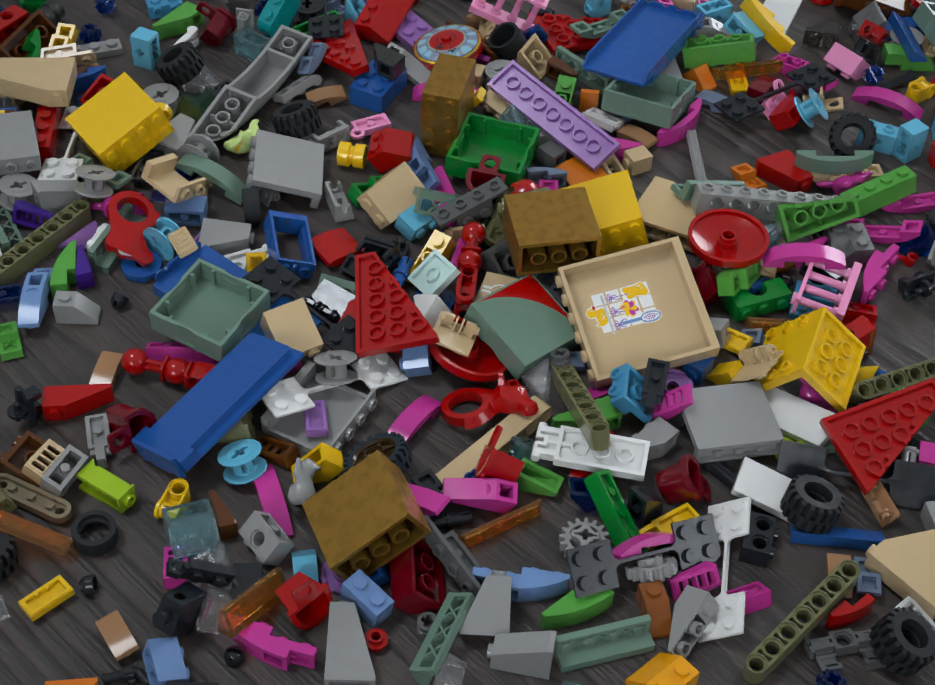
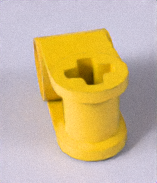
[905,76,935,104]
[154,478,191,525]

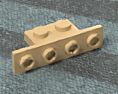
[40,43,97,65]

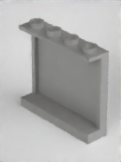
[0,110,42,175]
[246,129,324,209]
[261,360,377,453]
[681,381,784,463]

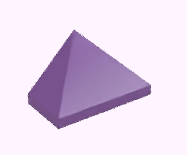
[57,221,97,250]

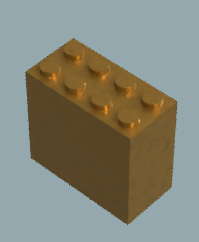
[421,53,476,157]
[503,187,602,276]
[302,450,432,580]

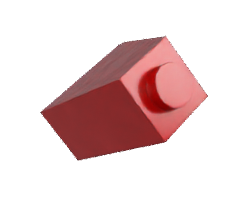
[755,149,814,193]

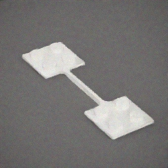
[37,106,84,180]
[262,353,408,419]
[697,496,751,643]

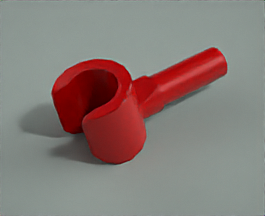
[898,252,918,268]

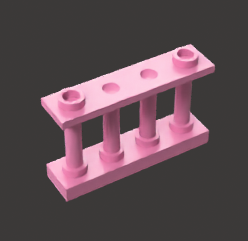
[468,0,549,39]
[790,262,863,323]

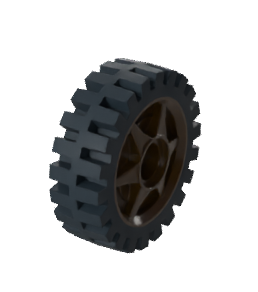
[343,432,413,474]

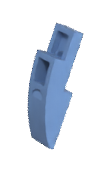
[406,137,441,190]
[17,268,53,329]
[472,567,570,602]

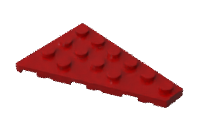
[527,12,607,56]

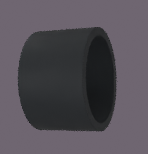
[488,22,527,61]

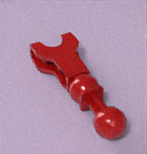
[454,222,486,318]
[121,348,216,389]

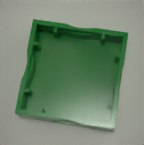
[445,112,540,190]

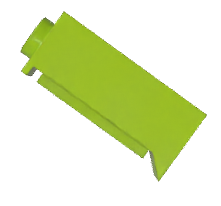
[76,458,137,514]

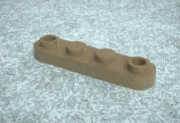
[0,473,73,524]

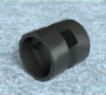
[39,0,65,25]

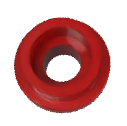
[364,628,388,653]

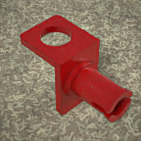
[857,19,890,47]

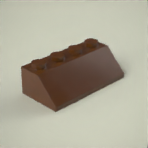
[0,9,57,58]

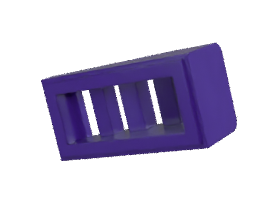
[12,200,54,229]
[75,245,95,290]

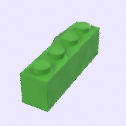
[682,34,756,69]
[840,165,917,218]
[775,193,861,243]

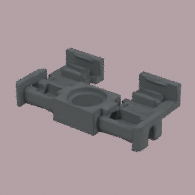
[803,624,886,679]

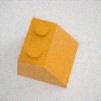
[625,652,700,685]

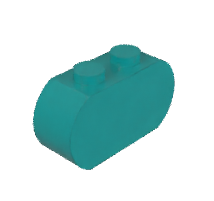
[257,0,301,38]

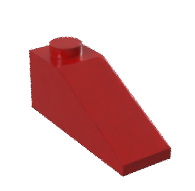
[42,383,114,421]

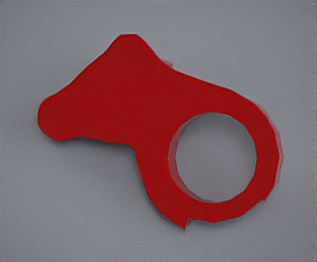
[105,191,160,267]
[441,372,539,430]

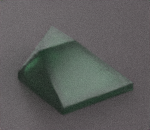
[174,88,216,124]

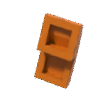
[730,163,767,189]

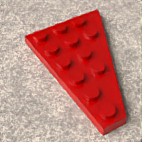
[306,19,369,77]
[355,251,440,358]
[819,377,935,495]

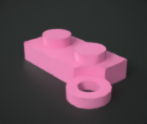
[761,79,786,120]
[350,113,392,140]

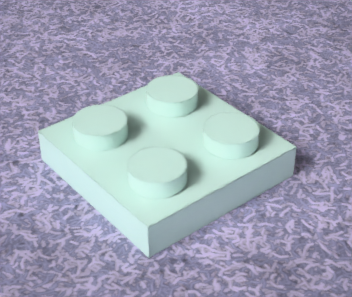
[407,249,461,296]

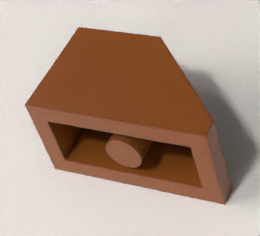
[635,580,672,640]

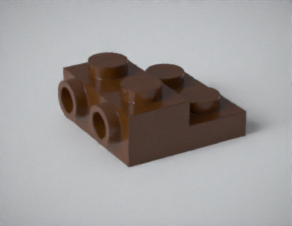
[0,430,59,487]

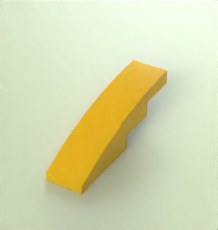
[740,0,796,53]

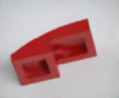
[825,593,875,630]

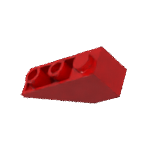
[768,89,802,132]

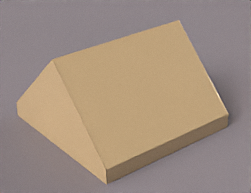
[517,33,553,80]

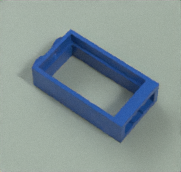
[263,210,316,279]

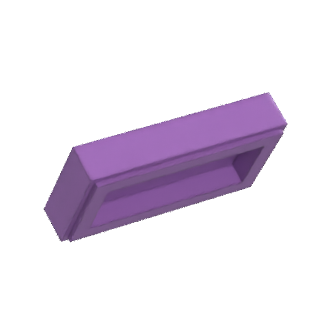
[303,400,329,438]

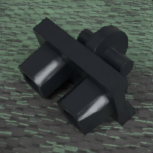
[898,270,935,300]
[7,385,43,428]

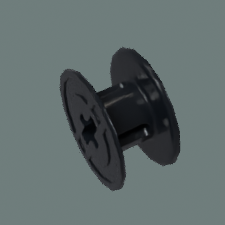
[292,0,324,25]
[846,33,883,64]

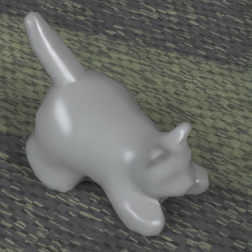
[288,458,321,505]

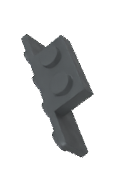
[431,177,508,227]
[423,514,481,597]

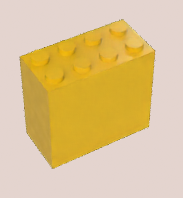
[65,72,175,172]
[561,169,649,256]

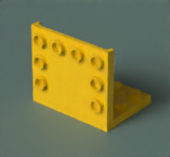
[748,306,866,412]

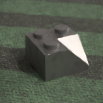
[824,223,875,268]

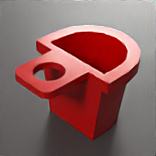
[474,425,525,482]
[275,571,333,630]

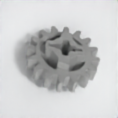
[558,517,609,558]
[625,553,678,583]

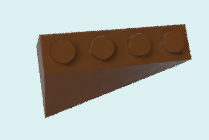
[833,0,910,21]

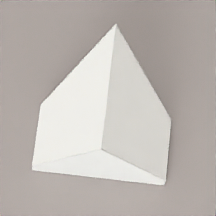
[413,294,456,328]

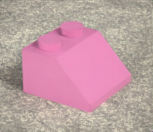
[824,42,873,81]

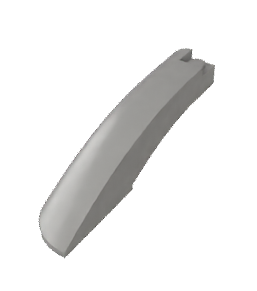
[187,25,313,141]

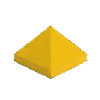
[245,252,266,273]

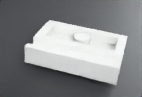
[582,107,625,132]

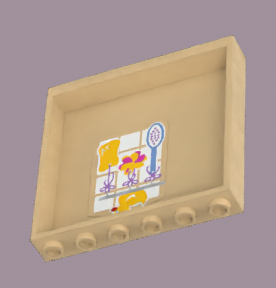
[555,236,721,389]

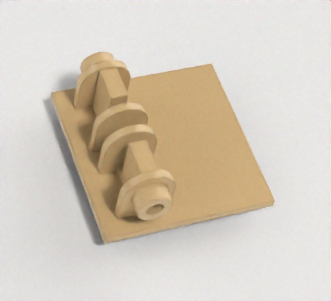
[433,310,480,357]
[730,343,784,383]

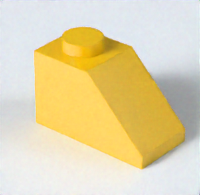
[291,442,344,483]

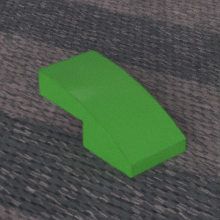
[0,321,24,361]

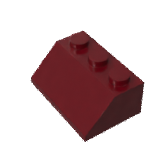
[390,539,446,614]

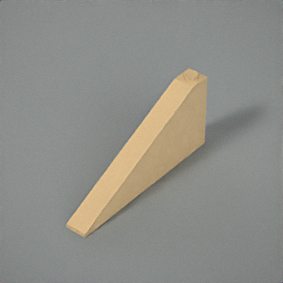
[0,57,78,107]
[638,176,777,279]
[863,529,935,620]

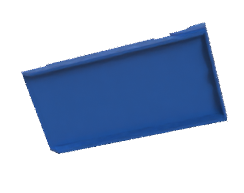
[582,0,705,87]

